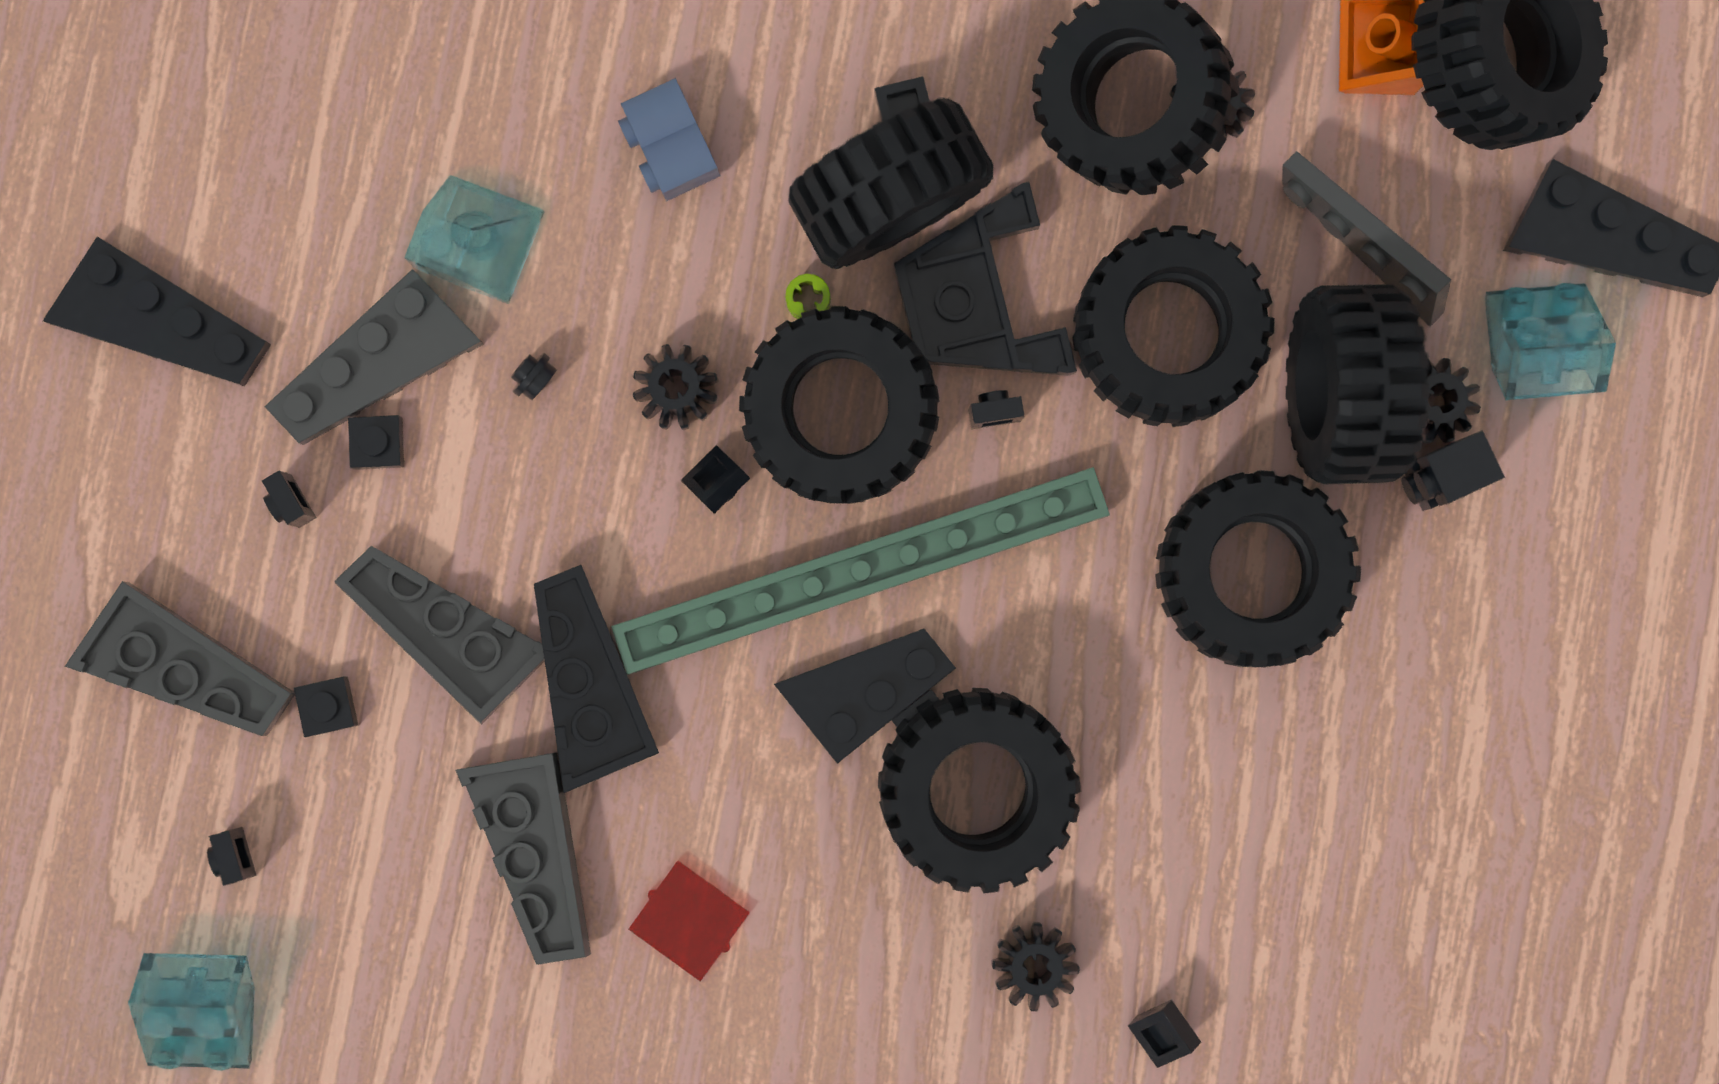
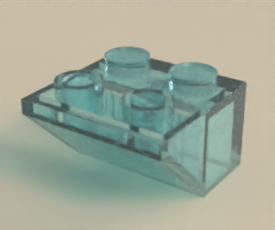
[1485,283,1616,400]
[128,953,255,1070]

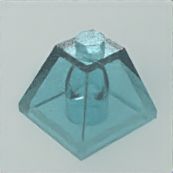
[404,175,544,304]

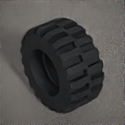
[1032,0,1239,195]
[1411,0,1608,150]
[788,98,993,269]
[1073,225,1275,427]
[1285,285,1430,484]
[739,306,940,504]
[1155,470,1361,668]
[878,688,1081,894]

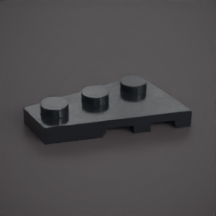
[774,629,956,764]

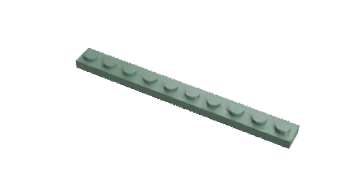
[611,467,1110,675]

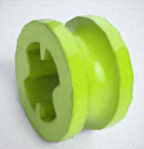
[785,274,831,319]

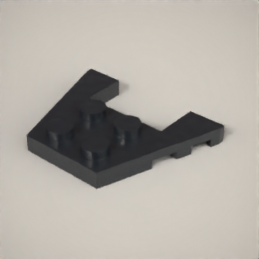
[894,182,1077,376]

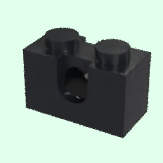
[1401,430,1505,511]

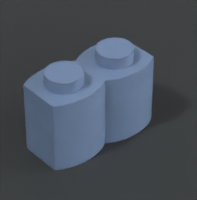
[618,78,721,201]

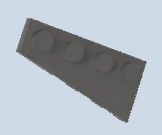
[1282,151,1451,327]
[265,269,484,445]
[334,546,545,725]
[65,581,295,736]
[455,752,591,965]

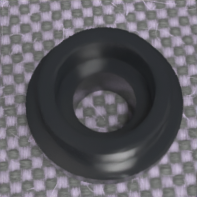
[511,353,557,400]

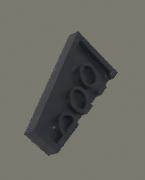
[1503,159,1719,297]
[43,237,271,387]
[534,565,659,793]

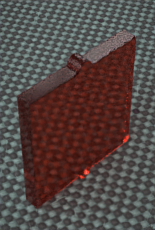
[628,860,750,981]

